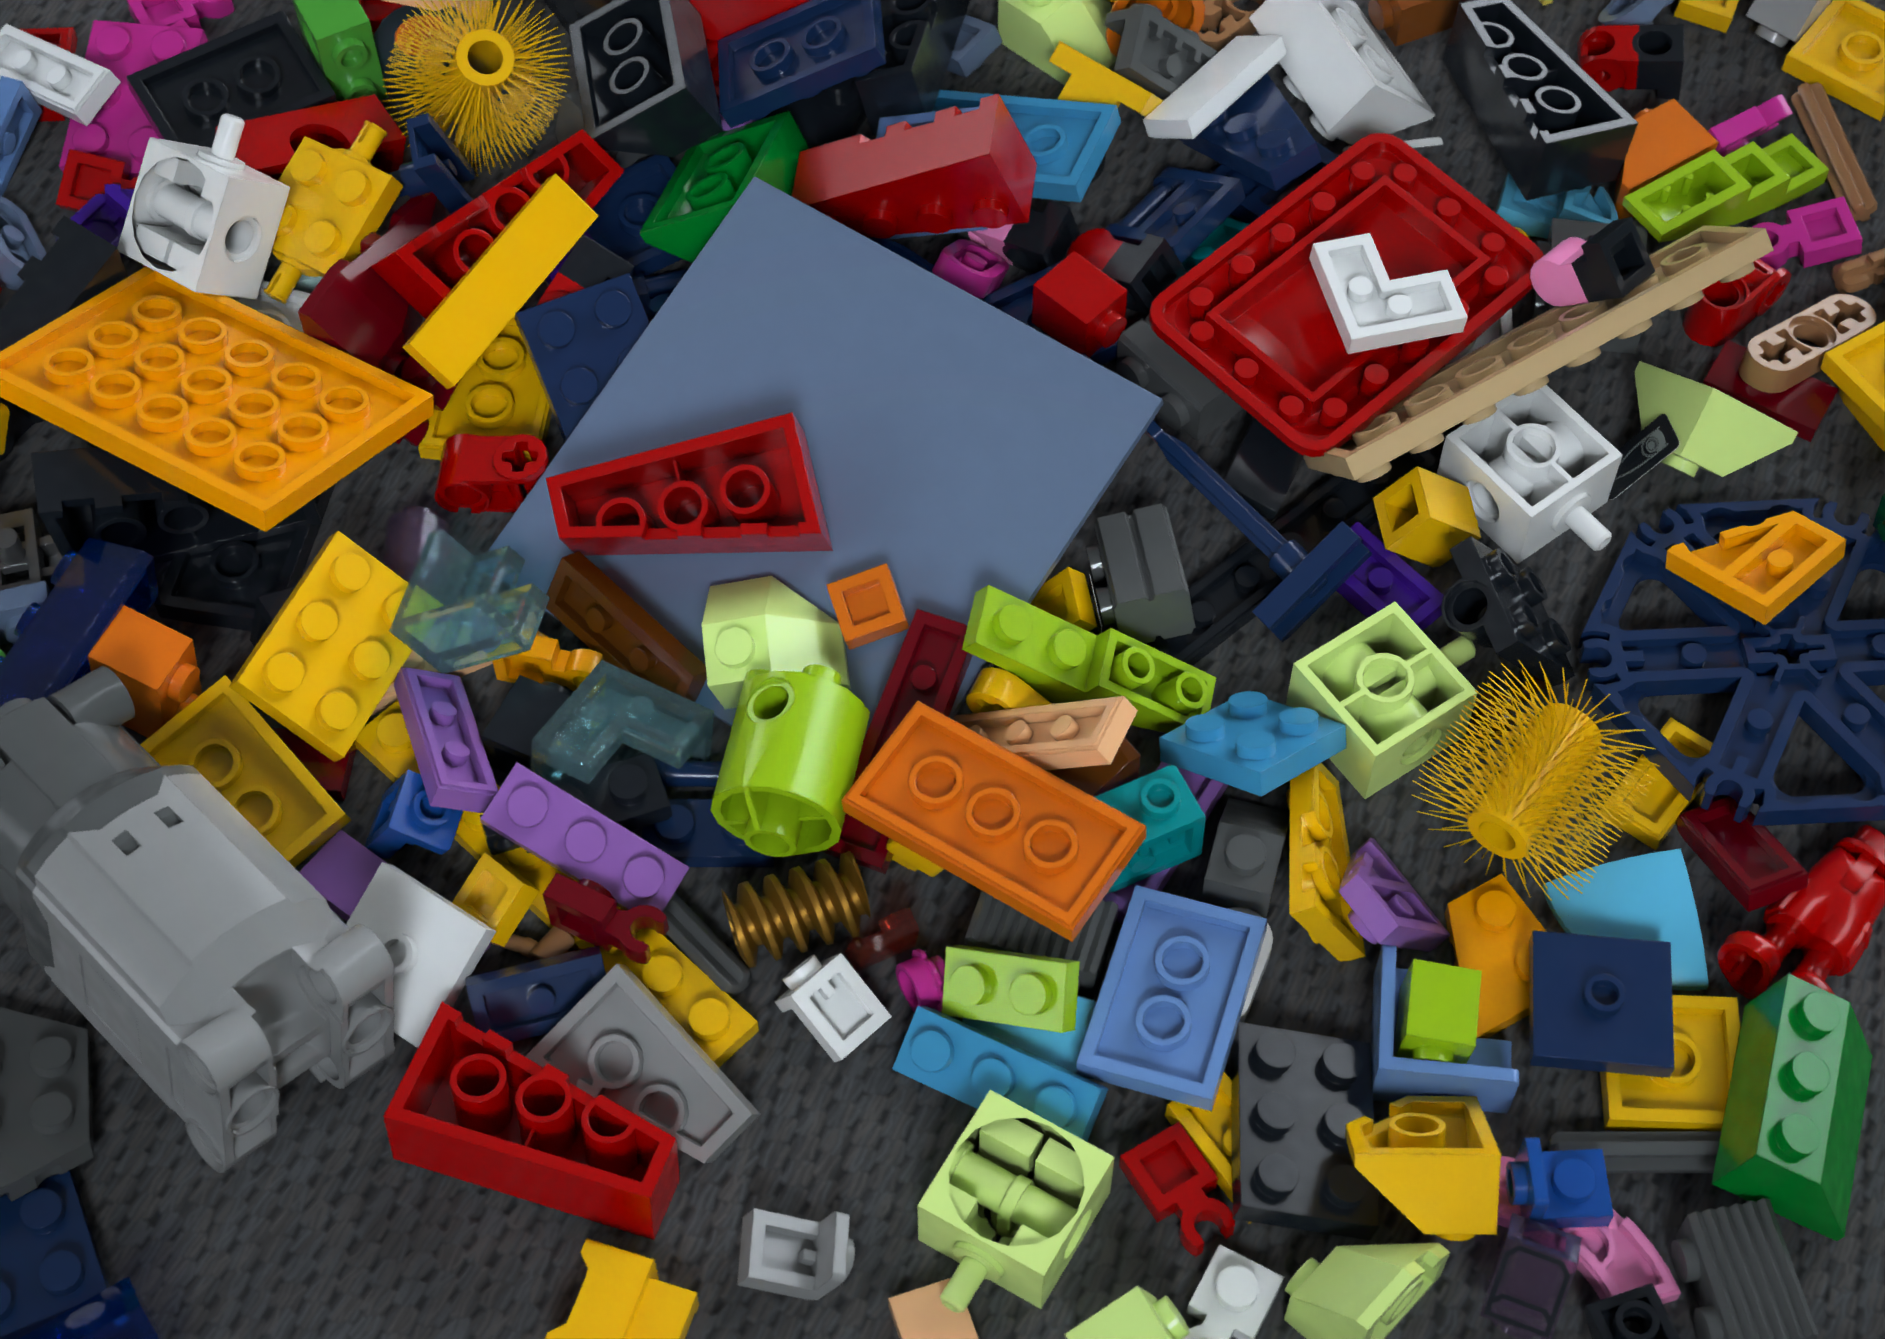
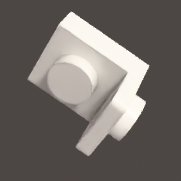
[774,953,892,1062]

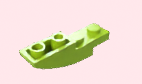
[962,585,1216,733]

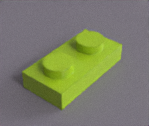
[942,945,1080,1033]

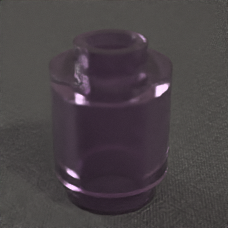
[382,506,449,600]

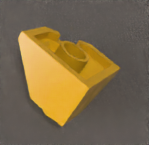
[1345,1096,1501,1241]

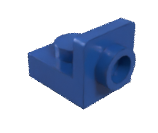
[365,769,463,859]
[1505,1137,1614,1230]

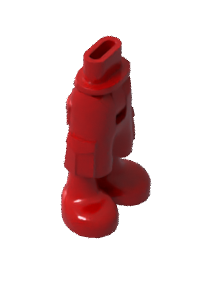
[1718,825,1885,999]

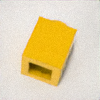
[1373,466,1482,567]

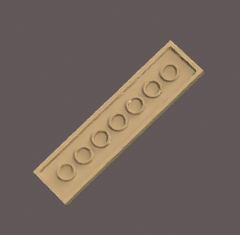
[1303,226,1774,483]

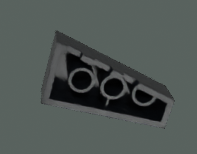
[855,0,970,135]
[1442,0,1638,201]
[0,216,128,462]
[31,447,322,583]

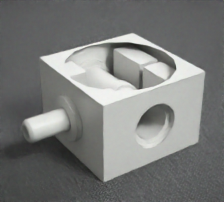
[117,113,291,299]
[1437,385,1623,564]

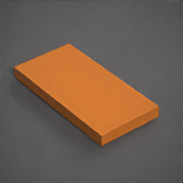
[841,701,1146,942]

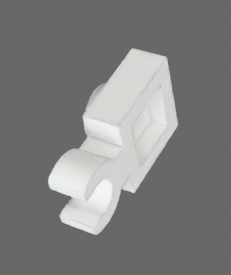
[1182,1245,1284,1339]

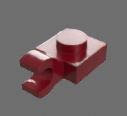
[542,873,669,964]

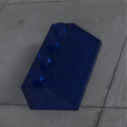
[0,538,158,707]

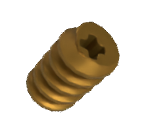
[721,851,871,968]

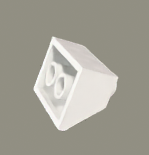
[1249,0,1435,145]

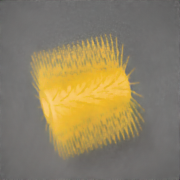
[382,0,571,177]
[1412,660,1660,901]

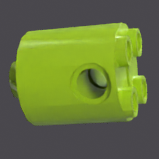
[710,664,870,857]

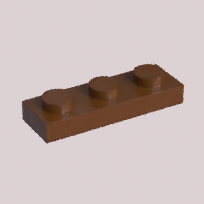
[542,551,707,724]

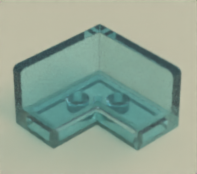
[389,529,550,674]
[531,660,714,784]

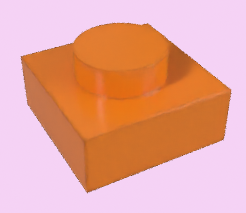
[826,563,910,650]

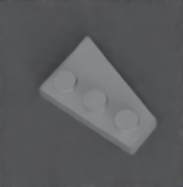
[525,963,760,1163]

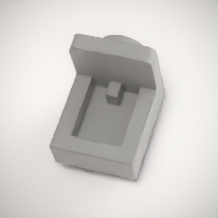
[737,1208,855,1300]

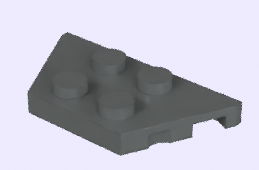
[0,1007,94,1202]

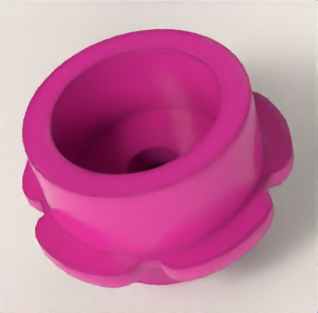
[896,948,945,1013]

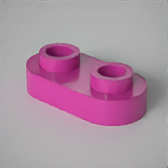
[932,239,1010,298]

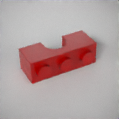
[215,94,406,181]

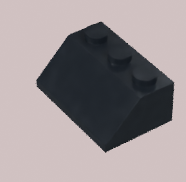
[569,0,723,157]

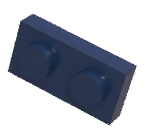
[465,945,606,1042]

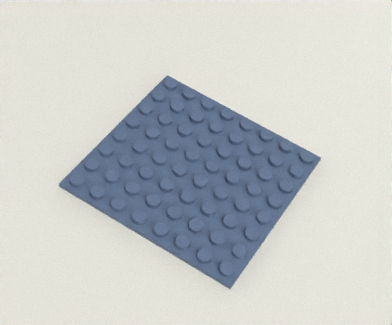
[476,176,1164,741]

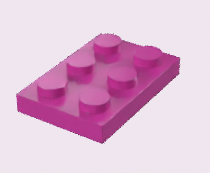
[59,20,209,180]

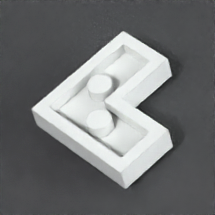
[1309,233,1468,354]

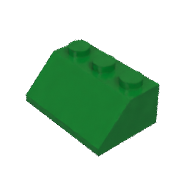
[639,111,809,263]
[1711,973,1873,1242]

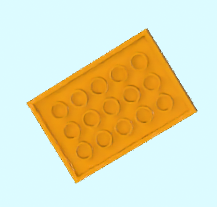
[0,262,434,532]

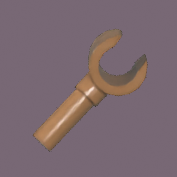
[490,926,576,961]

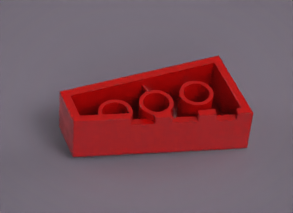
[792,93,1037,239]
[371,129,625,319]
[546,412,833,556]
[383,1002,680,1240]

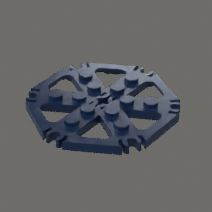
[1578,498,1885,826]

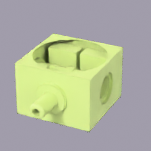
[1286,601,1478,799]
[917,1090,1115,1313]

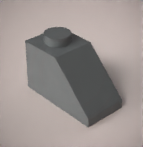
[1201,798,1290,919]

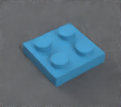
[1159,691,1346,796]

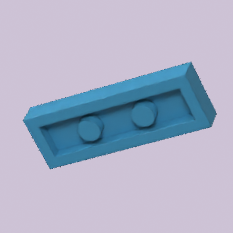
[892,1006,1109,1142]

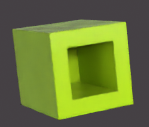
[1393,959,1482,1064]

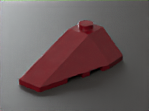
[298,192,447,379]

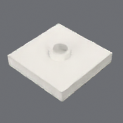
[346,862,496,1048]

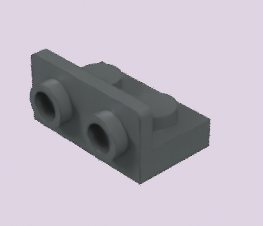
[1104,3,1218,101]

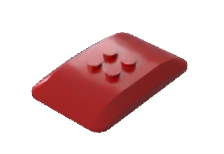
[1149,133,1544,457]

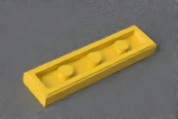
[402,173,599,389]

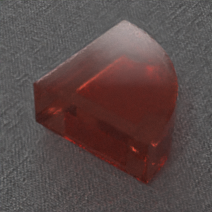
[844,908,919,972]

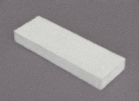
[0,24,121,126]
[1143,35,1287,139]

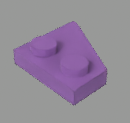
[1338,838,1450,952]

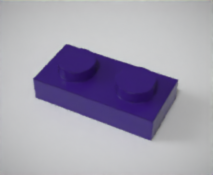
[1336,522,1444,631]

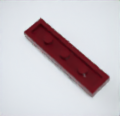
[824,609,973,874]

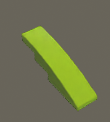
[1622,133,1830,243]

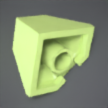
[998,0,1116,85]
[1634,361,1798,478]
[701,576,851,710]
[1284,1243,1450,1339]

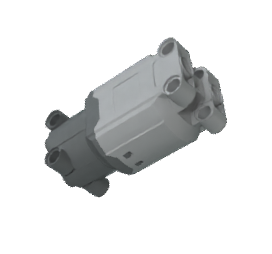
[0,666,395,1173]

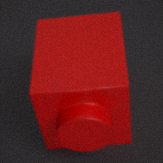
[1032,251,1128,357]

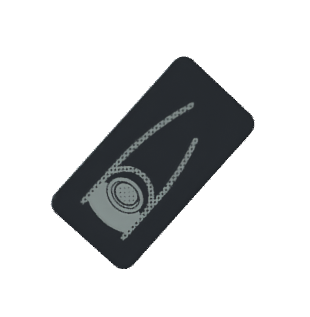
[1608,414,1680,500]

